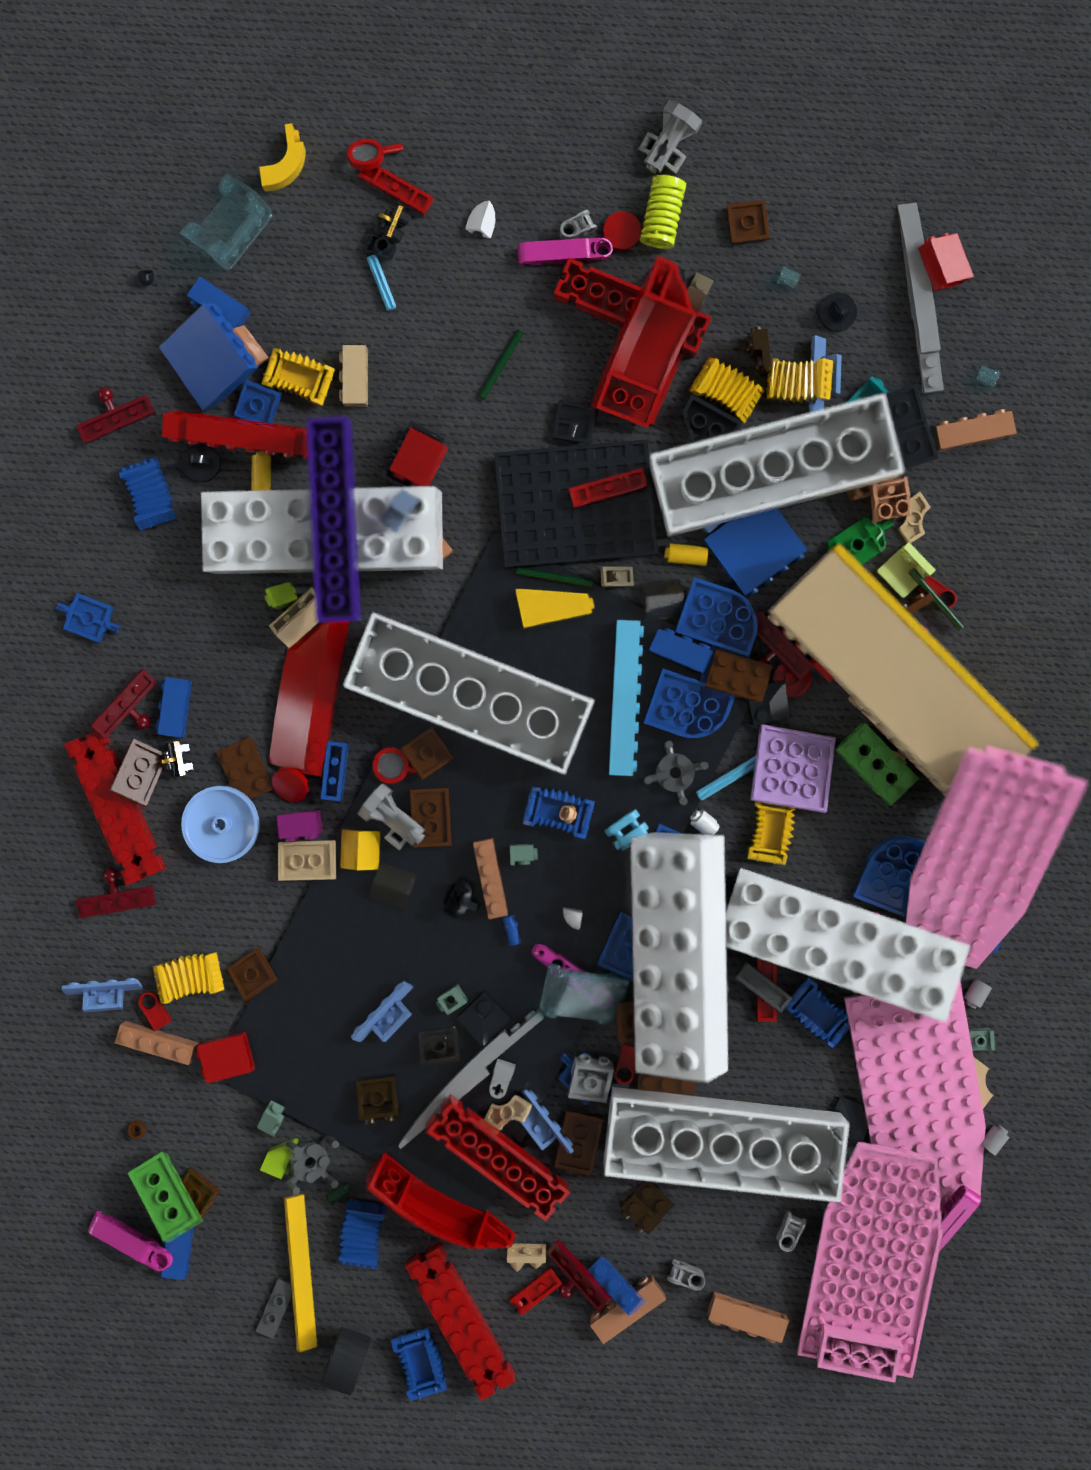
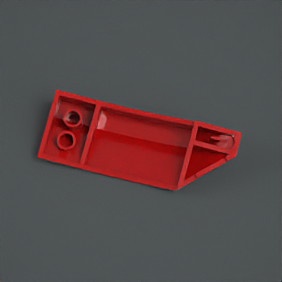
[591,256,697,428]
[269,621,350,777]
[366,1152,516,1249]

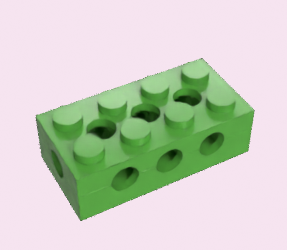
[834,723,919,805]
[128,1152,203,1243]

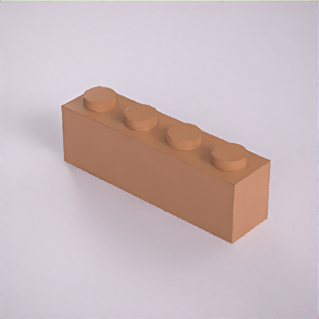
[932,409,1016,452]
[473,838,508,919]
[115,1021,198,1065]
[590,1275,666,1344]
[707,1292,789,1343]

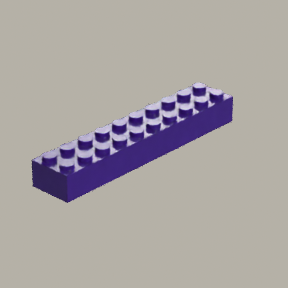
[307,417,361,623]

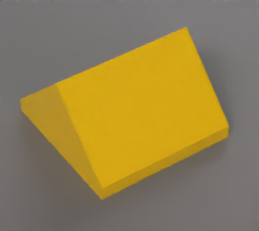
[340,829,380,870]

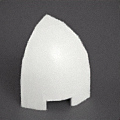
[465,201,495,238]
[563,907,582,930]

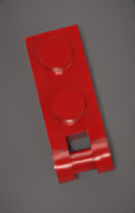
[509,1267,563,1315]

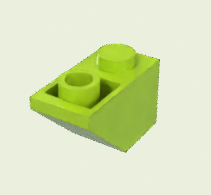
[265,582,299,610]
[260,1138,299,1179]

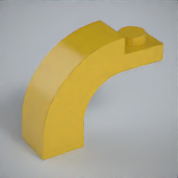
[259,123,306,192]

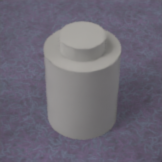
[964,978,992,1009]
[981,1125,1010,1156]

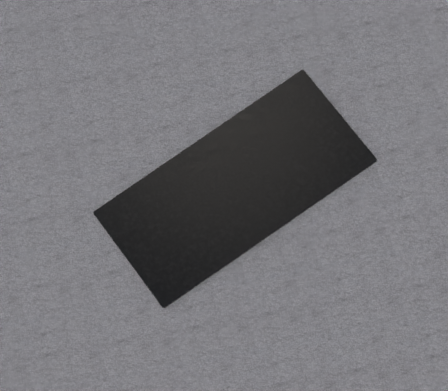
[223,533,748,1212]

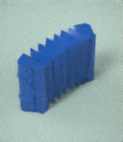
[119,457,177,530]
[522,786,595,839]
[786,977,849,1049]
[338,1199,387,1270]
[391,1327,447,1401]

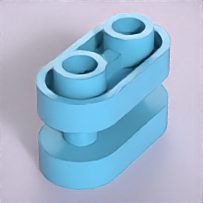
[604,809,649,851]

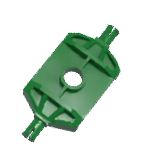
[827,517,894,565]

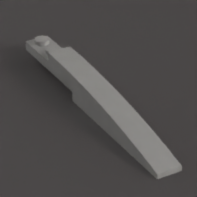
[897,203,944,394]
[398,1009,544,1149]

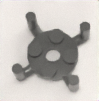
[643,741,709,805]
[285,1135,339,1195]

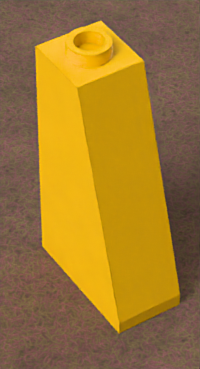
[516,589,595,629]

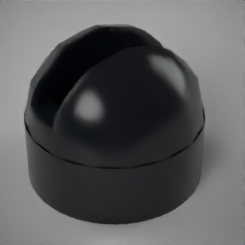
[138,270,154,286]

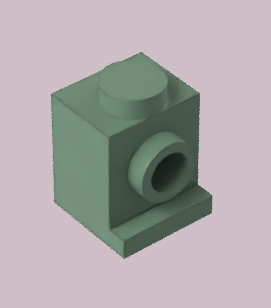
[510,844,538,865]
[436,983,468,1015]
[969,1028,995,1051]
[257,1100,285,1136]

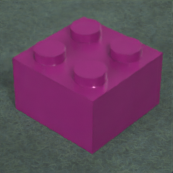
[277,810,323,842]

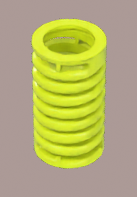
[640,175,686,249]

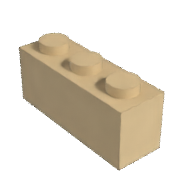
[339,345,368,407]
[269,587,318,648]

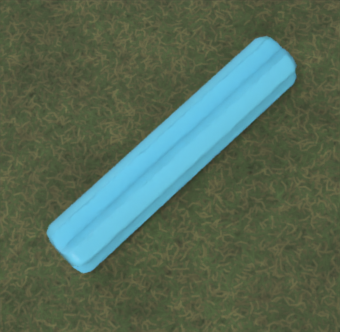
[367,255,396,311]

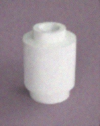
[690,809,719,835]

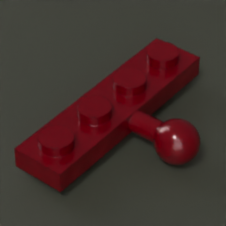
[76,387,156,444]
[754,611,814,680]
[89,669,157,739]
[76,868,156,918]
[547,1239,612,1312]

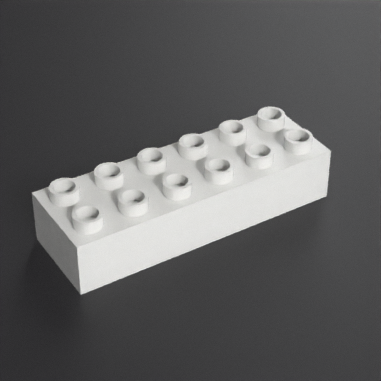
[649,394,904,537]
[201,487,443,574]
[344,613,594,774]
[631,832,728,1082]
[725,868,970,1022]
[603,1087,849,1202]

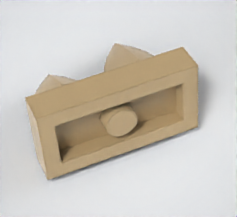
[507,1244,546,1272]

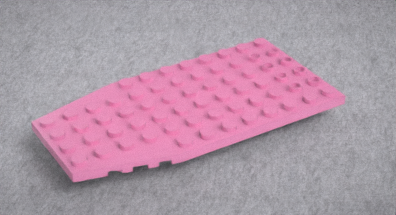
[905,745,1087,969]
[844,981,986,1208]
[797,1142,942,1383]

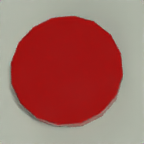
[603,211,641,251]
[773,662,811,697]
[272,767,309,802]

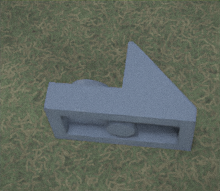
[379,489,419,533]

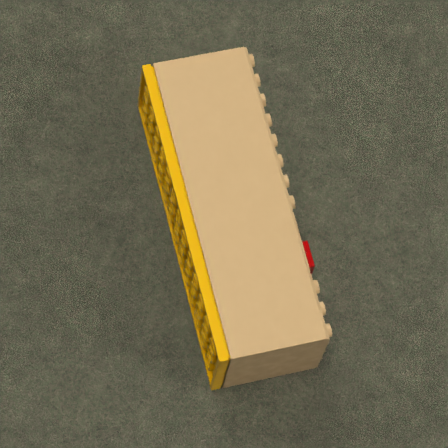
[766,544,1039,797]

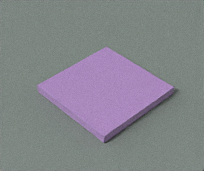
[750,724,836,813]

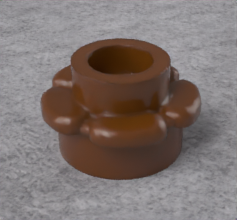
[128,1120,147,1139]

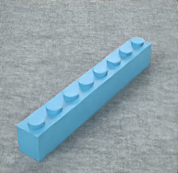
[609,620,644,776]

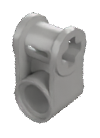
[560,210,597,240]
[489,1058,516,1099]
[776,1211,806,1252]
[667,1259,705,1290]

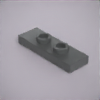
[735,962,793,1013]
[256,1277,292,1339]

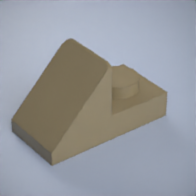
[687,273,714,314]
[600,567,634,588]

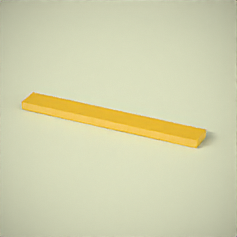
[284,1194,317,1352]

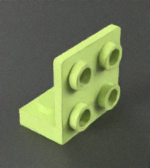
[877,542,935,598]

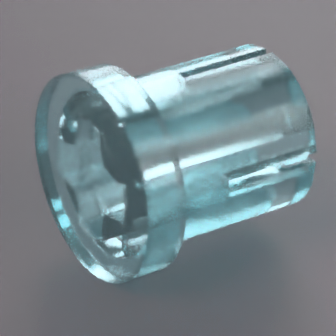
[776,265,800,289]
[976,366,1001,389]

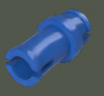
[502,914,521,946]

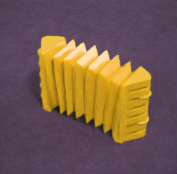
[261,348,335,406]
[689,357,764,424]
[766,358,833,404]
[747,801,795,865]
[153,952,224,1004]

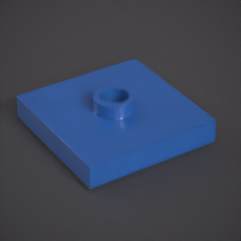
[233,379,282,423]

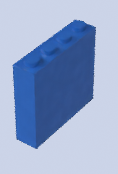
[159,304,259,410]
[703,509,807,597]

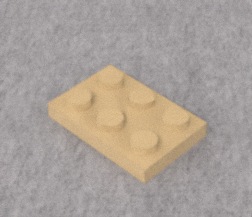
[278,840,336,881]

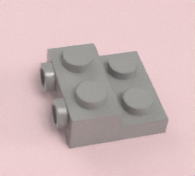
[568,1054,614,1103]

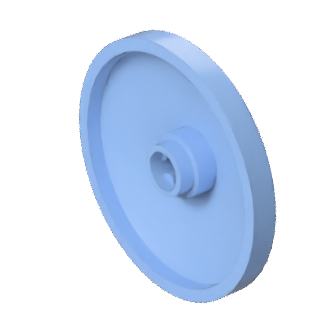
[181,786,260,863]

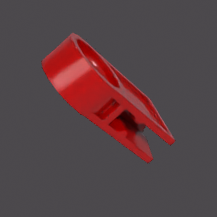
[917,576,957,608]
[139,991,172,1031]
[614,1043,636,1084]

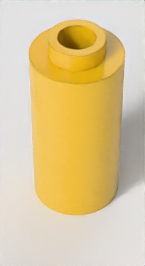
[251,451,271,491]
[664,543,708,566]

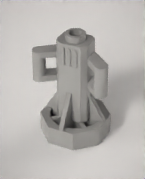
[638,100,702,174]
[358,784,425,850]

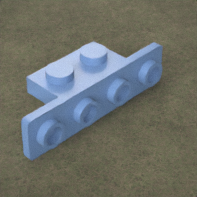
[809,336,842,413]
[61,978,142,1012]
[351,981,413,1042]
[519,1089,574,1154]

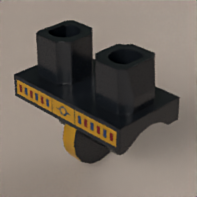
[376,204,411,243]
[159,741,193,778]

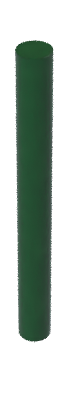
[478,330,524,400]
[516,567,593,588]
[908,568,964,631]

